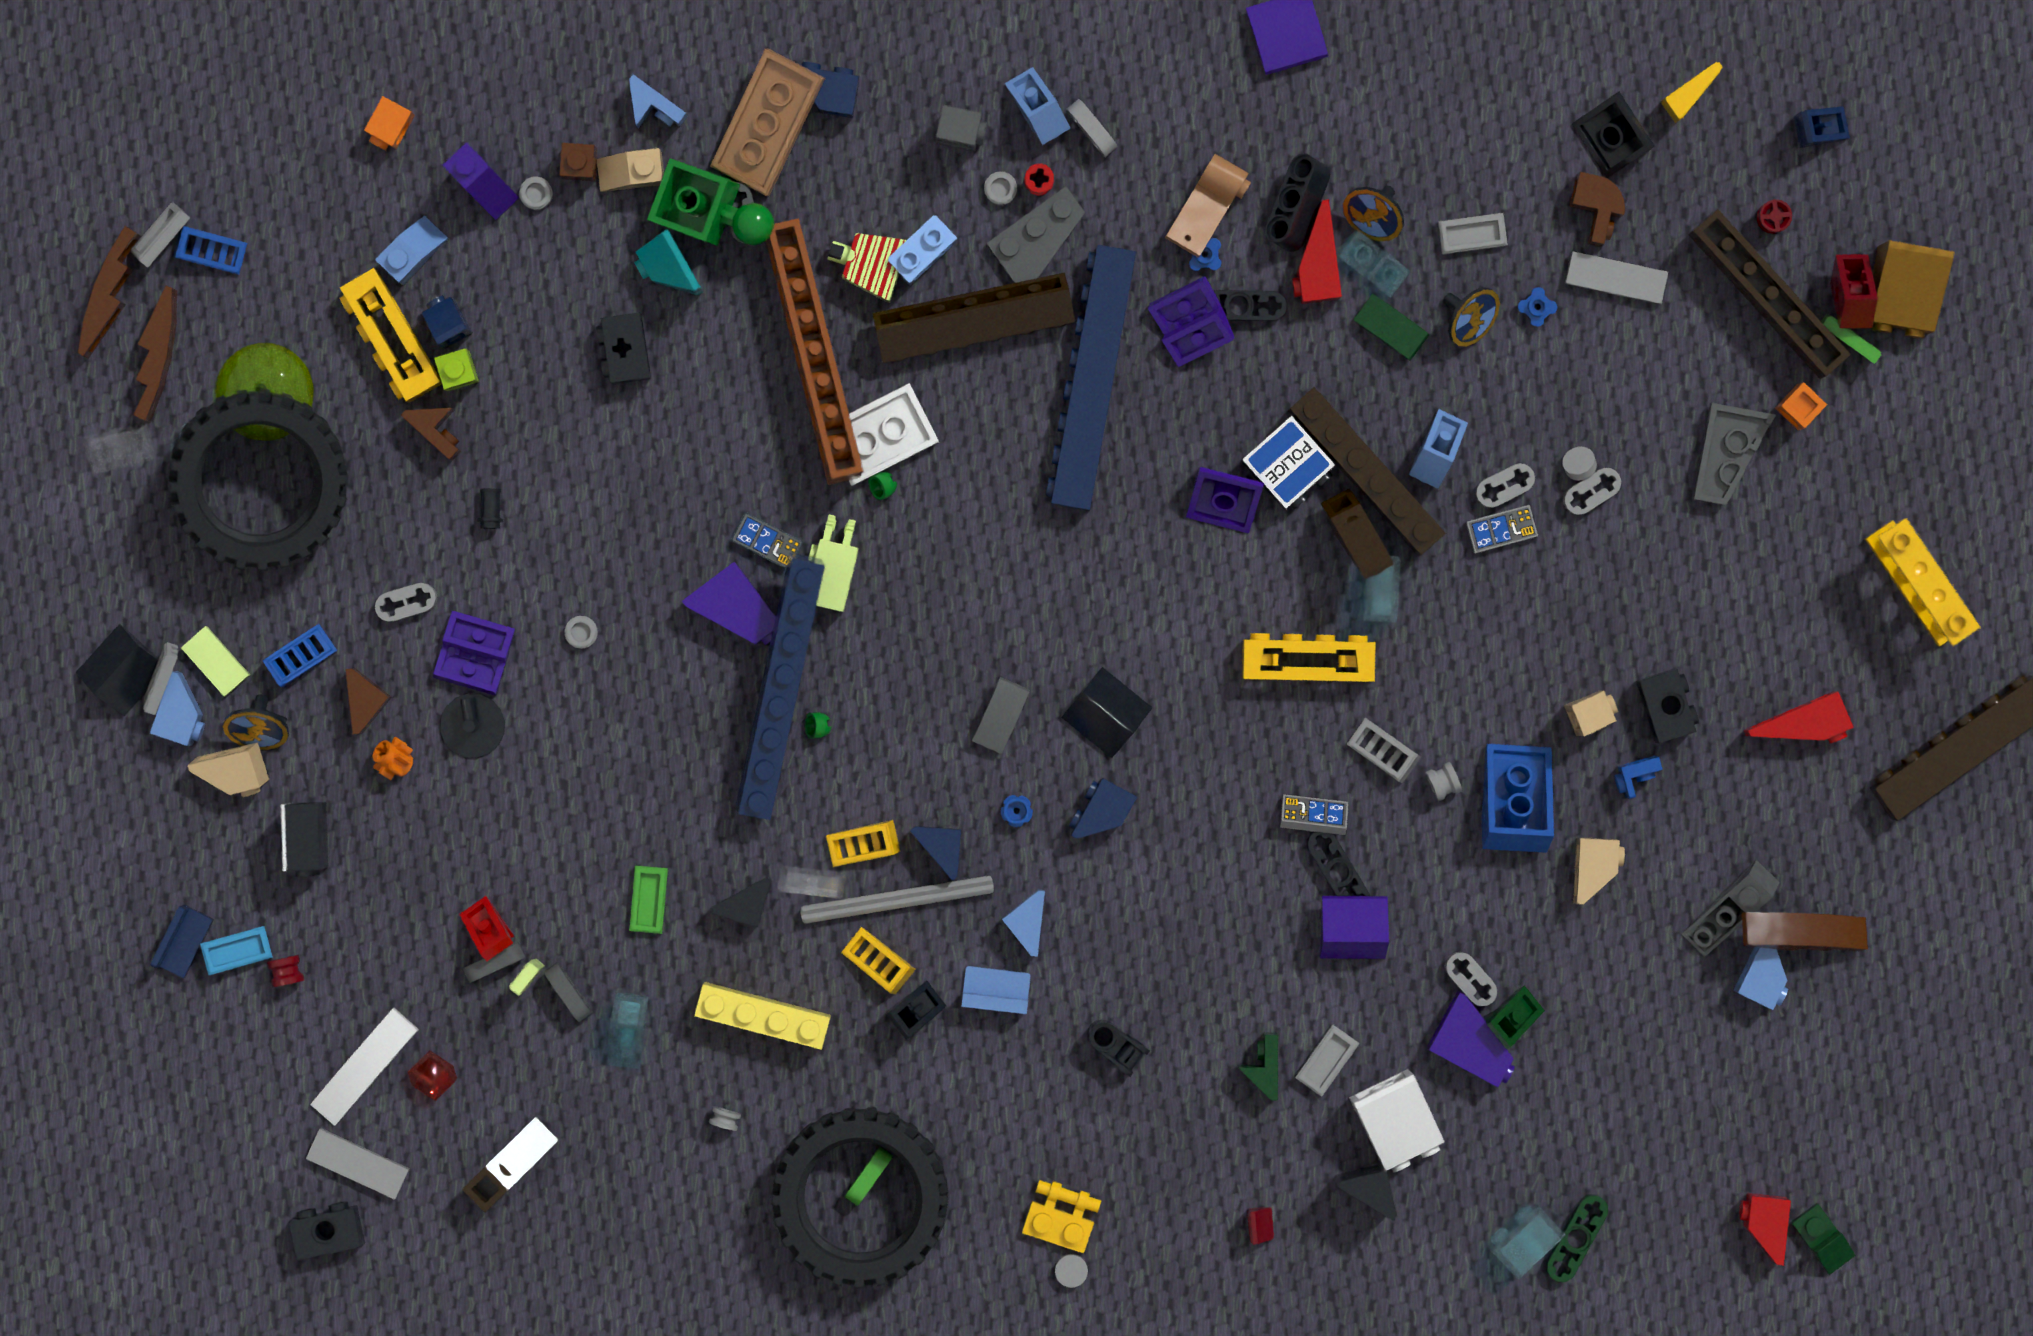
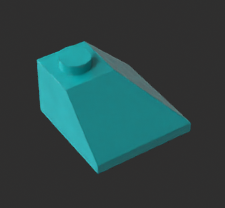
[634,230,703,295]

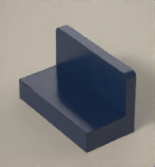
[150,905,214,978]

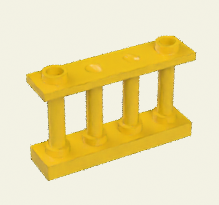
[1865,518,1980,646]

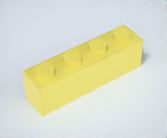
[695,982,831,1050]

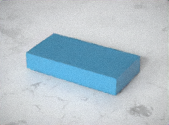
[200,926,273,975]

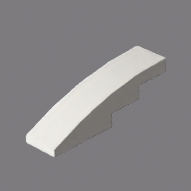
[310,1008,419,1126]

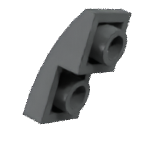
[972,677,1030,754]

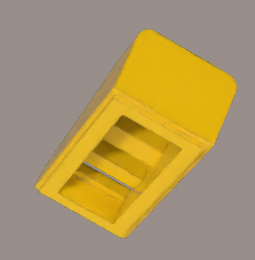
[1661,62,1723,123]
[826,820,900,867]
[841,927,915,994]

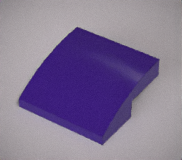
[1246,0,1328,75]
[1148,276,1235,367]
[433,610,515,696]

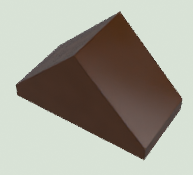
[345,668,392,734]

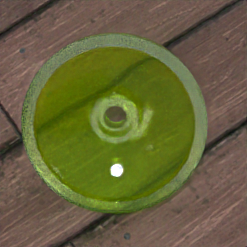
[215,343,314,441]

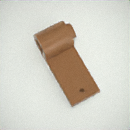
[1165,153,1251,258]

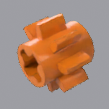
[372,737,413,780]

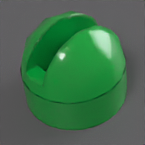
[868,472,897,500]
[804,712,832,739]

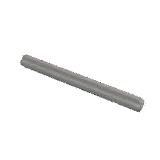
[800,876,994,924]

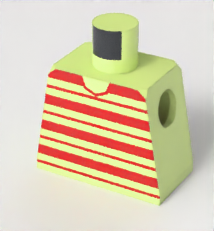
[827,233,907,303]

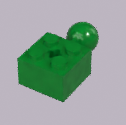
[647,158,774,246]

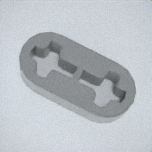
[1066,99,1118,157]
[1475,463,1535,508]
[1563,468,1621,515]
[375,583,437,622]
[1445,952,1497,1006]

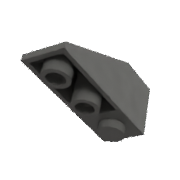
[1682,860,1780,957]

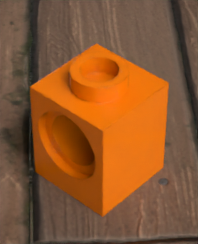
[364,96,415,151]
[1775,382,1827,430]

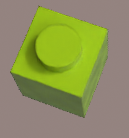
[434,348,479,392]

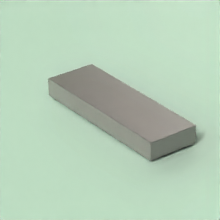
[1565,251,1668,305]
[306,1128,410,1199]

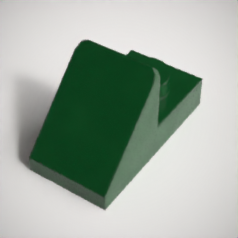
[1484,985,1545,1049]
[1237,1032,1278,1100]
[1791,1203,1856,1275]

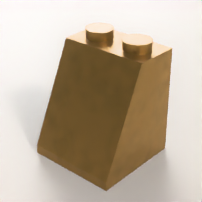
[1872,241,1954,339]

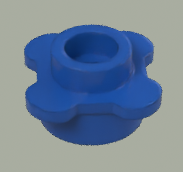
[1189,238,1221,271]
[1518,287,1557,327]

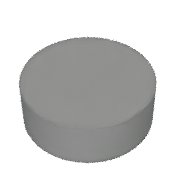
[984,172,1017,205]
[519,176,553,210]
[1562,447,1597,480]
[565,616,598,649]
[1055,1254,1088,1288]

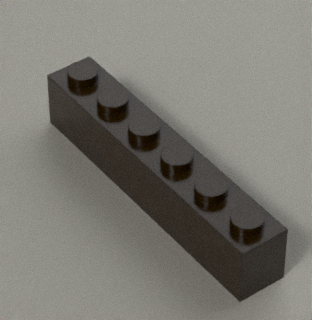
[1688,209,1851,379]
[872,272,1075,363]
[1288,387,1446,556]
[1870,674,2033,821]

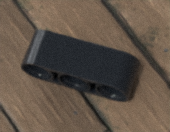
[1265,153,1330,252]

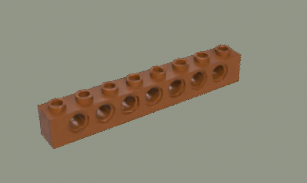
[766,218,863,485]

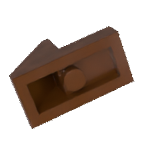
[401,408,461,461]

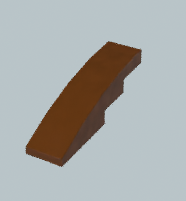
[78,226,141,358]
[133,285,177,422]
[1742,912,1868,952]

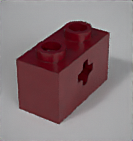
[1830,254,1878,328]

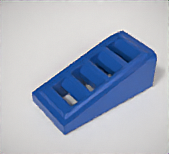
[173,226,247,274]
[262,624,338,688]

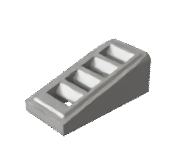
[1347,718,1421,783]

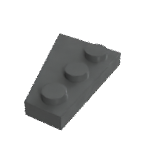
[986,187,1085,283]
[1692,403,1776,506]

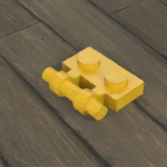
[1022,1180,1101,1254]

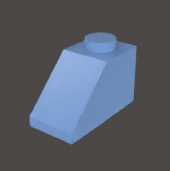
[1005,67,1070,145]
[375,215,449,285]
[1409,409,1468,488]
[150,671,205,746]
[1733,947,1788,1010]

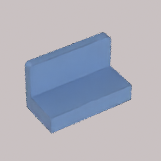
[961,966,1031,1014]

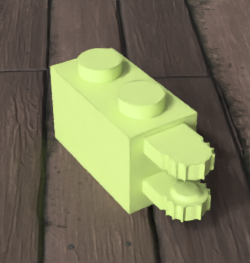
[809,514,859,612]

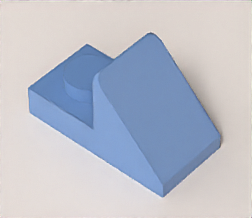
[629,74,688,128]

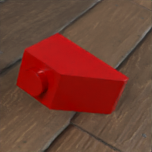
[1739,1193,1791,1266]

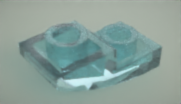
[1336,229,1411,297]

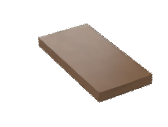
[710,48,825,196]

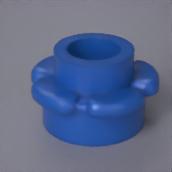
[1000,795,1033,827]

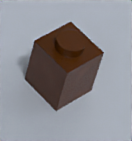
[560,143,598,181]

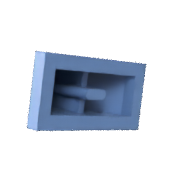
[1002,889,1045,957]

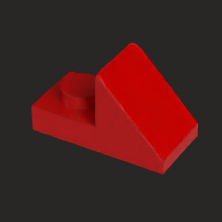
[459,896,514,961]

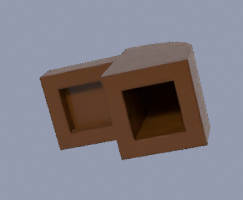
[1569,172,1625,247]

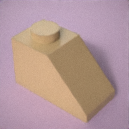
[597,148,664,192]
[1564,691,1618,736]
[187,742,269,797]
[1573,837,1625,904]

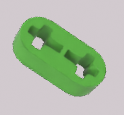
[844,1146,893,1206]

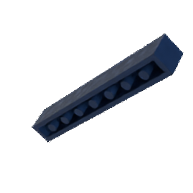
[1046,245,1136,511]
[736,553,825,820]

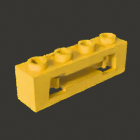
[339,268,442,403]
[1242,633,1376,682]

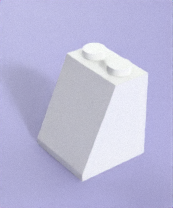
[1349,1069,1444,1173]

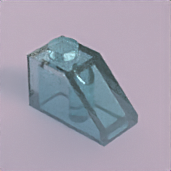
[608,993,649,1069]

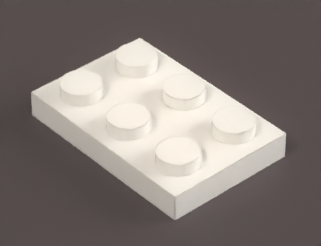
[849,383,939,486]

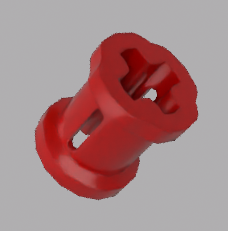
[1024,164,1054,196]

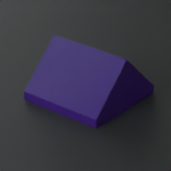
[1186,467,1264,534]
[1320,896,1389,959]

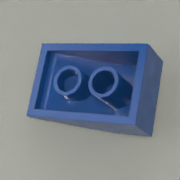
[1482,744,1554,853]

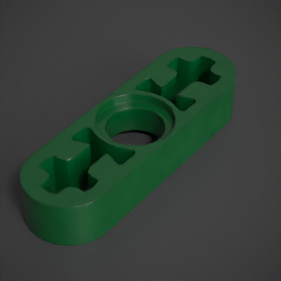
[1546,1194,1608,1282]

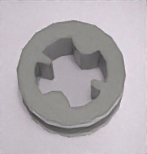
[709,1107,741,1131]

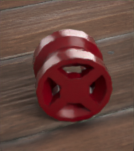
[1756,199,1792,234]
[267,955,304,988]

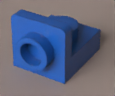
[1614,756,1663,799]

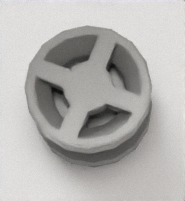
[1425,762,1462,802]

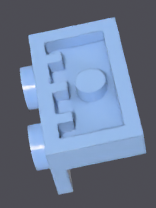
[888,215,957,286]

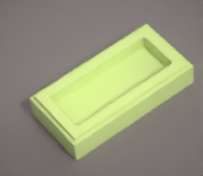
[181,626,250,697]
[510,959,545,995]

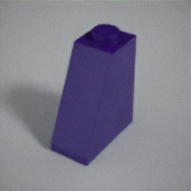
[443,142,519,220]
[682,562,776,646]
[1426,991,1515,1087]

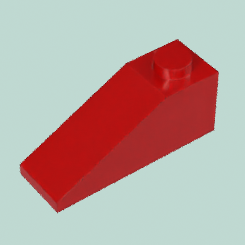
[1292,199,1342,304]
[1743,691,1854,744]

